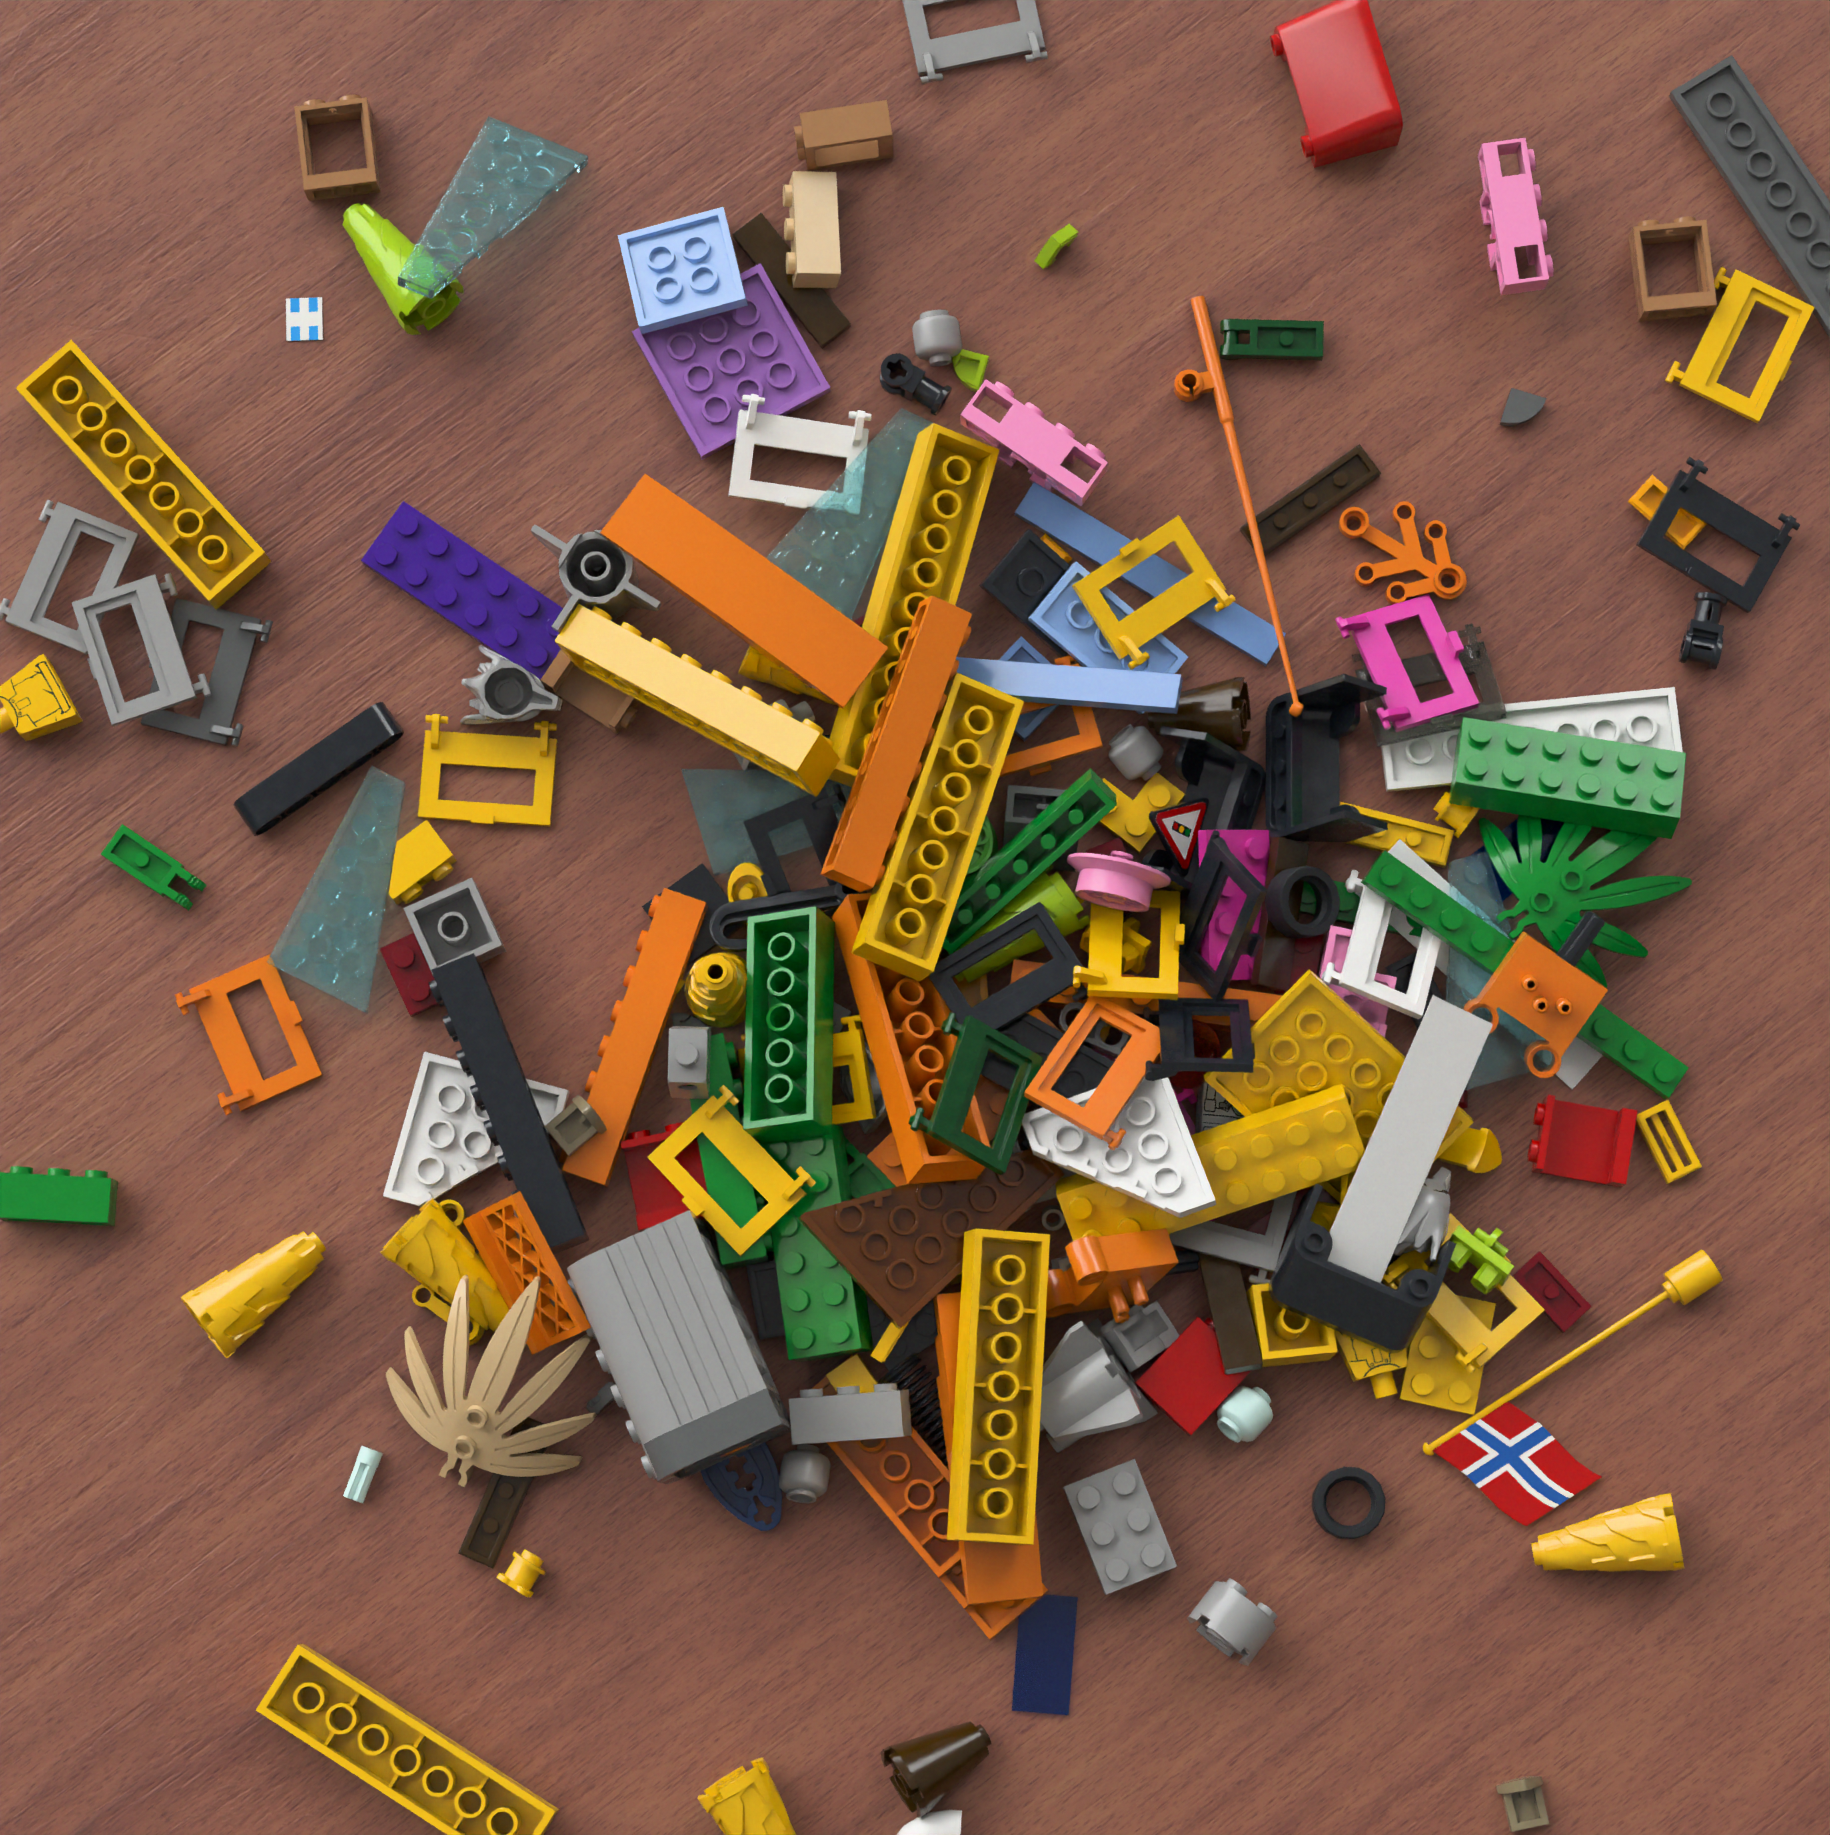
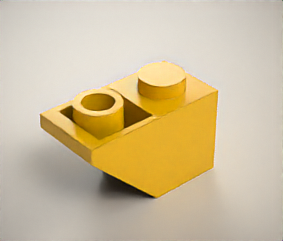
[388,820,457,905]

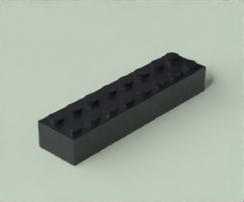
[429,953,589,1255]

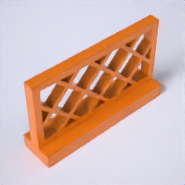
[463,1191,591,1355]

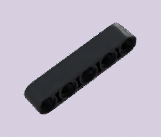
[233,702,404,836]

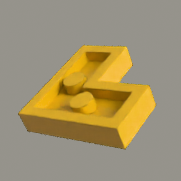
[1098,773,1185,854]

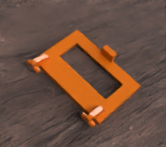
[999,655,1103,778]
[175,954,323,1116]
[1024,996,1160,1151]

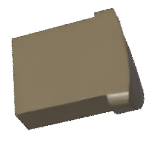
[544,1095,607,1156]
[1496,1776,1549,1832]

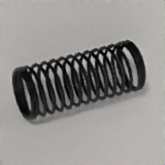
[879,1353,949,1470]

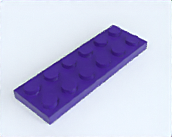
[361,501,563,680]

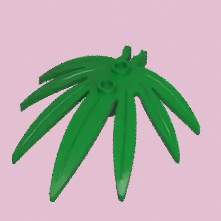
[1478,815,1692,988]

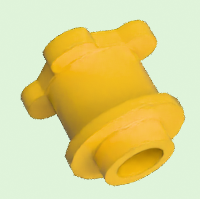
[1433,791,1480,838]
[497,1549,546,1598]

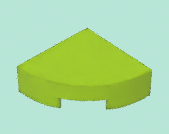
[1034,224,1078,269]
[952,349,989,392]

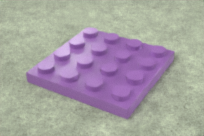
[632,263,831,460]

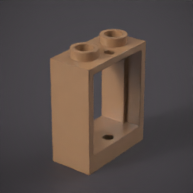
[294,95,381,201]
[794,100,893,171]
[1628,216,1717,322]

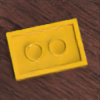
[1398,1295,1496,1415]

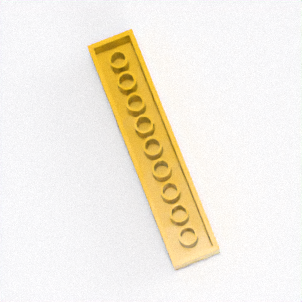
[828,423,1000,787]

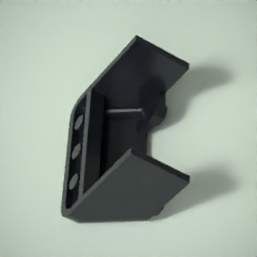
[1265,674,1388,842]
[1141,726,1266,897]
[1269,1184,1456,1353]

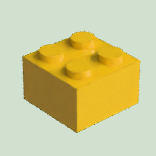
[1246,1283,1337,1367]

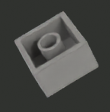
[403,878,506,974]

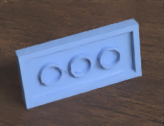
[1028,562,1188,714]

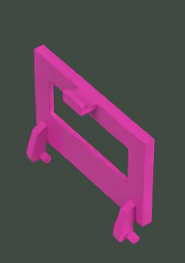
[1335,594,1479,732]

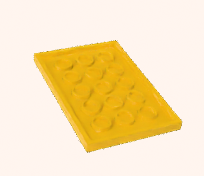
[1204,969,1474,1203]

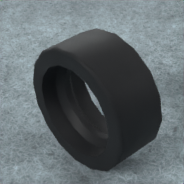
[1265,866,1340,939]
[1312,1467,1386,1539]

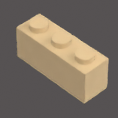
[783,171,841,288]

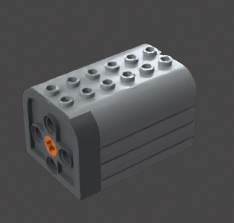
[567,1210,791,1484]

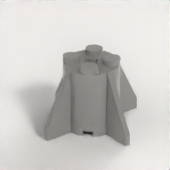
[531,524,661,633]
[1040,1318,1158,1453]

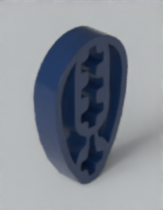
[701,1442,783,1531]

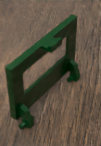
[908,1012,1043,1175]

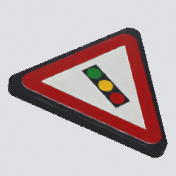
[1149,797,1209,875]

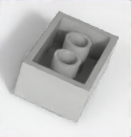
[1063,1459,1177,1595]

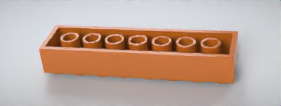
[832,893,990,1184]

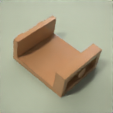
[540,649,639,734]

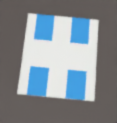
[286,297,323,341]

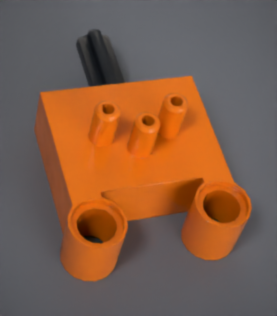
[1463,911,1608,1078]
[1046,1228,1199,1323]

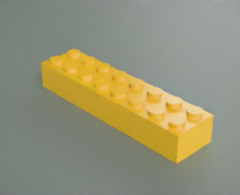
[16,340,271,610]
[555,604,841,797]
[851,672,1024,981]
[1055,1084,1365,1241]
[947,1229,1050,1545]
[256,1644,560,1835]

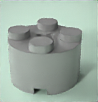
[1187,1578,1278,1666]

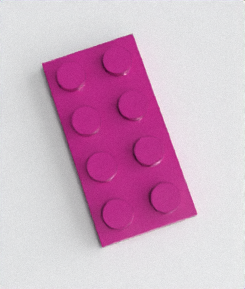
[1198,830,1270,980]

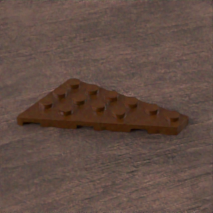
[798,1149,1065,1329]

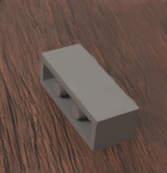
[789,1383,912,1445]

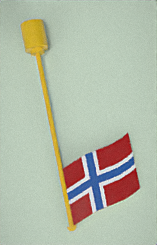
[1423,1249,1723,1526]

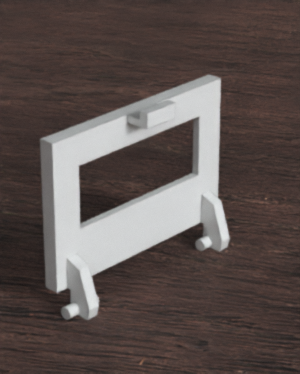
[728,394,871,516]
[1321,870,1441,1020]

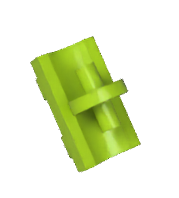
[1448,1225,1514,1294]

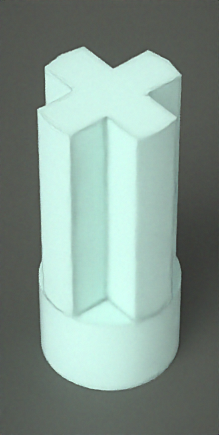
[343,1446,383,1503]

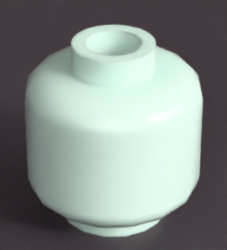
[1217,1386,1273,1443]

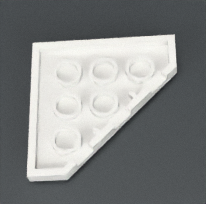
[383,1052,570,1207]
[1022,1077,1216,1218]

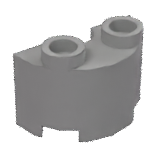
[1099,1300,1180,1372]

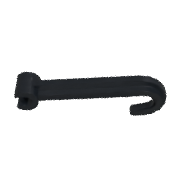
[709,882,860,952]

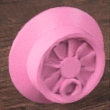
[1067,851,1171,912]

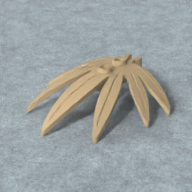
[386,1275,597,1487]

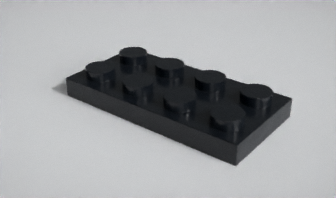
[980,994,1114,1108]

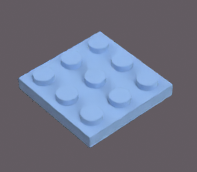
[618,207,748,334]

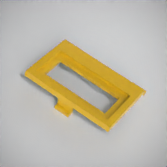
[1665,267,1815,424]
[1072,515,1236,670]
[418,714,558,827]
[1073,890,1185,1000]
[738,1015,877,1124]
[647,1085,816,1257]
[1381,1213,1544,1374]

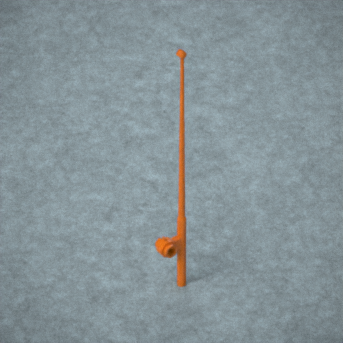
[1174,296,1304,717]

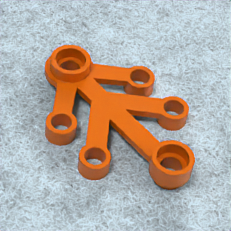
[1339,501,1467,605]

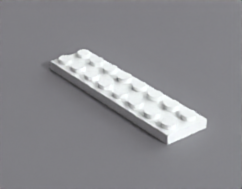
[1378,687,1683,792]

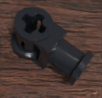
[880,353,952,416]
[1679,592,1728,670]

